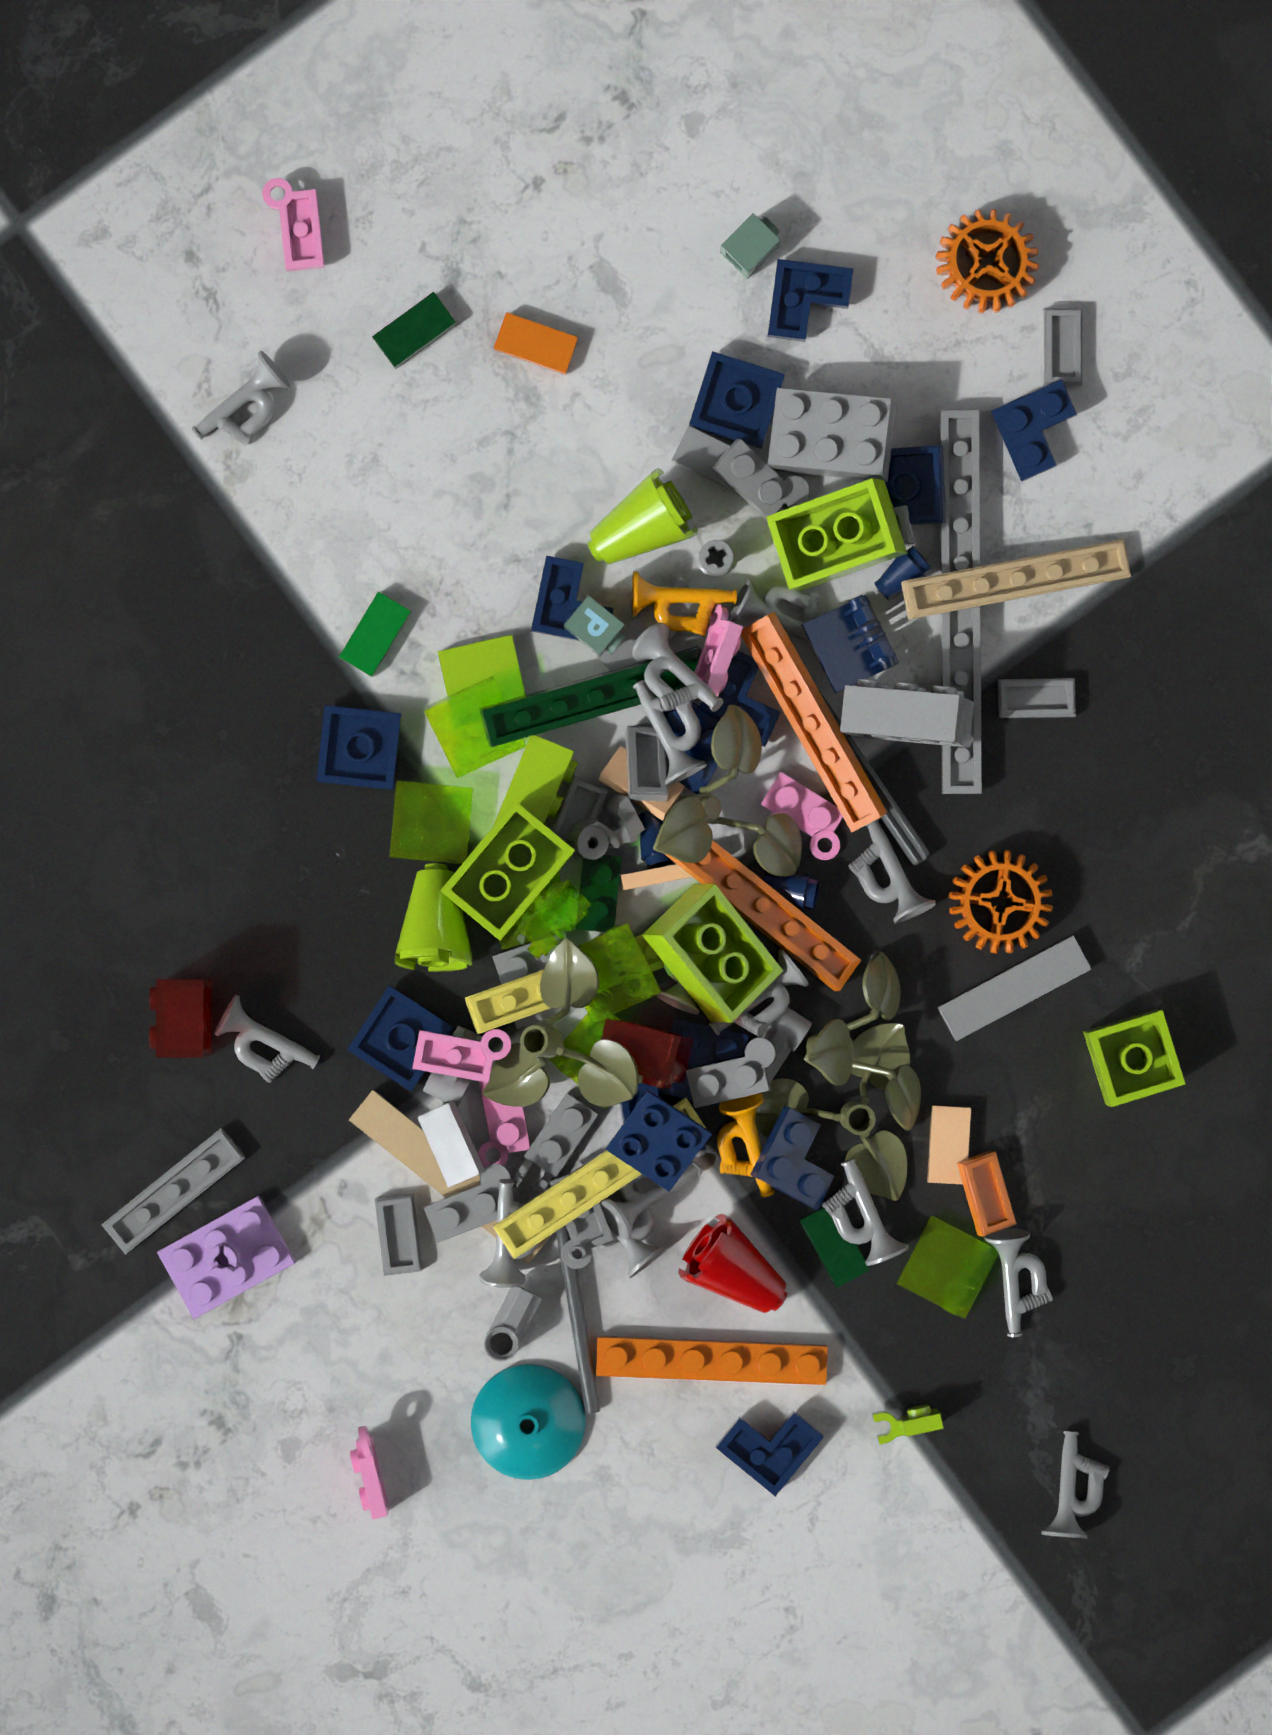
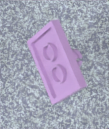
[157,1196,296,1319]

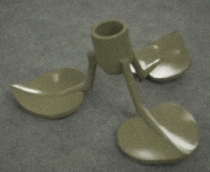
[653,705,802,877]
[482,939,639,1107]
[804,951,921,1131]
[755,1023,910,1201]

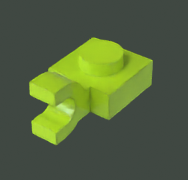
[872,1404,943,1445]

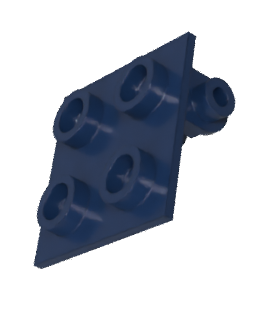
[801,595,899,694]
[605,1090,712,1192]

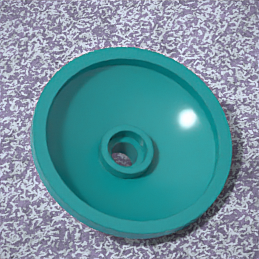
[471,1364,586,1480]

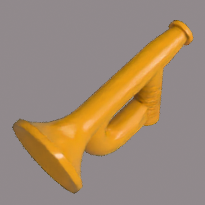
[631,571,737,637]
[717,1093,775,1197]

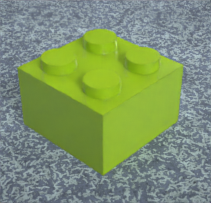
[1083,1009,1185,1107]

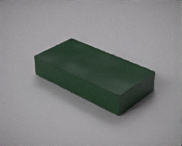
[372,292,457,370]
[799,1207,870,1288]

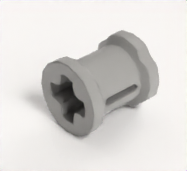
[698,540,733,578]

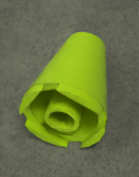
[587,468,698,565]
[395,863,472,972]

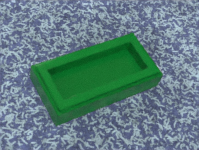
[339,592,412,677]

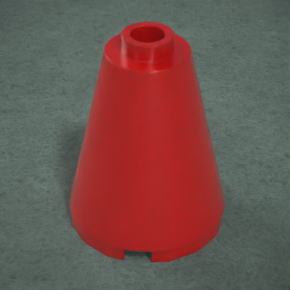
[678,1214,787,1313]

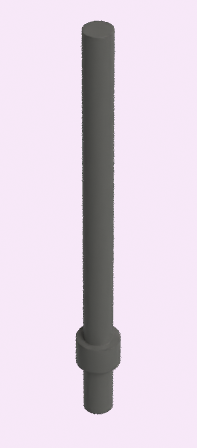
[549,1185,600,1414]

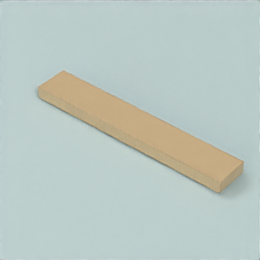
[901,539,1131,620]
[349,1089,552,1264]

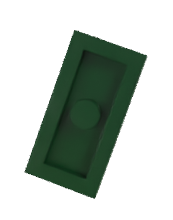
[576,855,622,933]

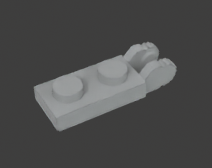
[512,1093,598,1199]

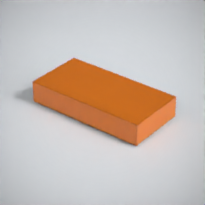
[494,312,578,375]
[957,1150,1016,1237]

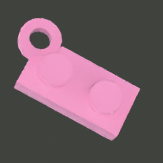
[262,178,325,272]
[694,604,743,697]
[760,772,843,860]
[412,1029,511,1083]
[478,1081,530,1168]
[350,1426,390,1520]

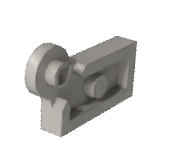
[712,439,810,519]
[686,1037,776,1108]
[424,1163,511,1243]
[549,1173,613,1269]

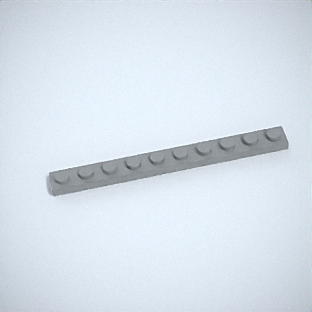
[940,410,982,794]

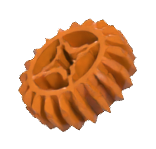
[935,209,1039,314]
[948,850,1053,954]

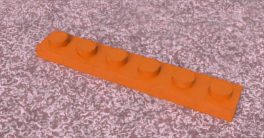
[740,612,887,832]
[665,840,861,991]
[596,1336,828,1385]

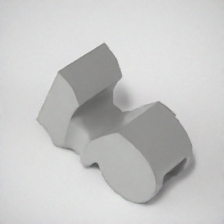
[566,794,645,860]

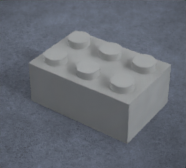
[768,388,897,482]
[840,679,974,748]

